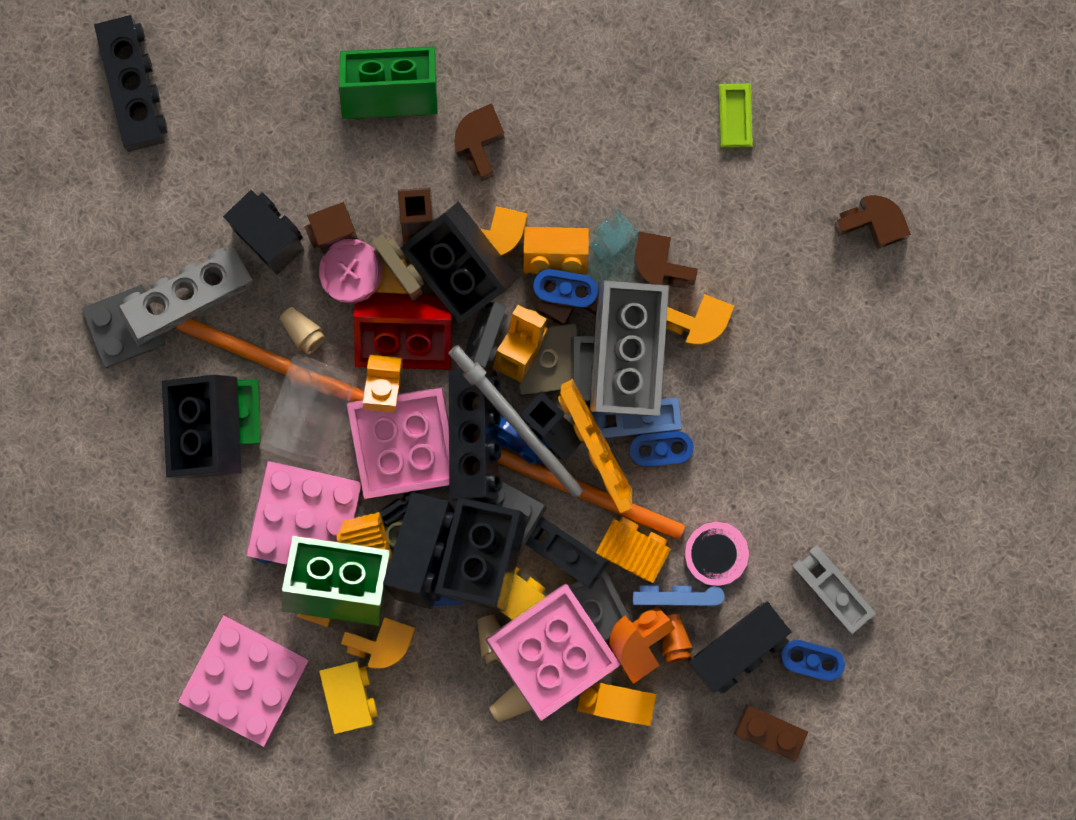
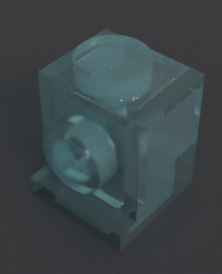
[589,209,639,261]

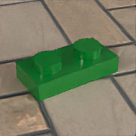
[237,379,261,445]

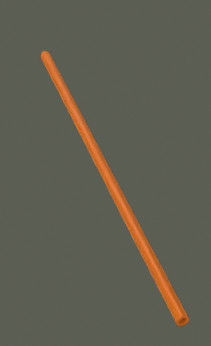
[176,319,685,540]

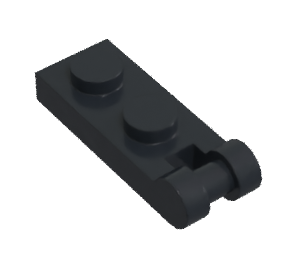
[526,517,609,589]

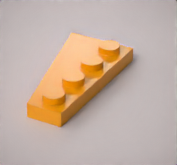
[558,379,632,513]

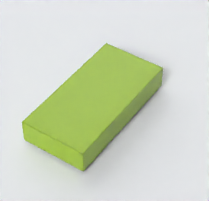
[719,83,753,149]

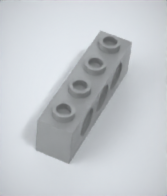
[119,247,252,346]

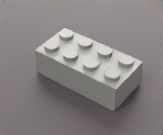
[590,281,669,416]

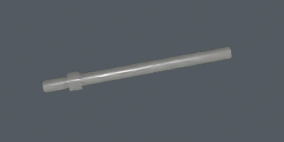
[448,345,584,498]

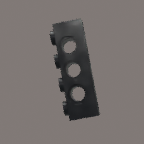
[94,15,168,152]
[448,368,502,502]

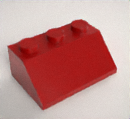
[353,293,452,370]

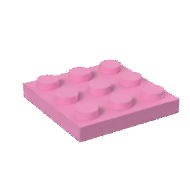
[347,387,449,499]
[245,461,361,565]
[485,584,620,721]
[178,615,310,747]

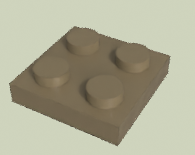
[372,234,424,301]

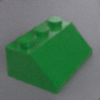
[339,46,438,120]
[281,536,390,626]

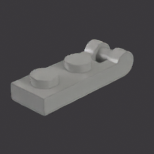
[792,545,876,635]

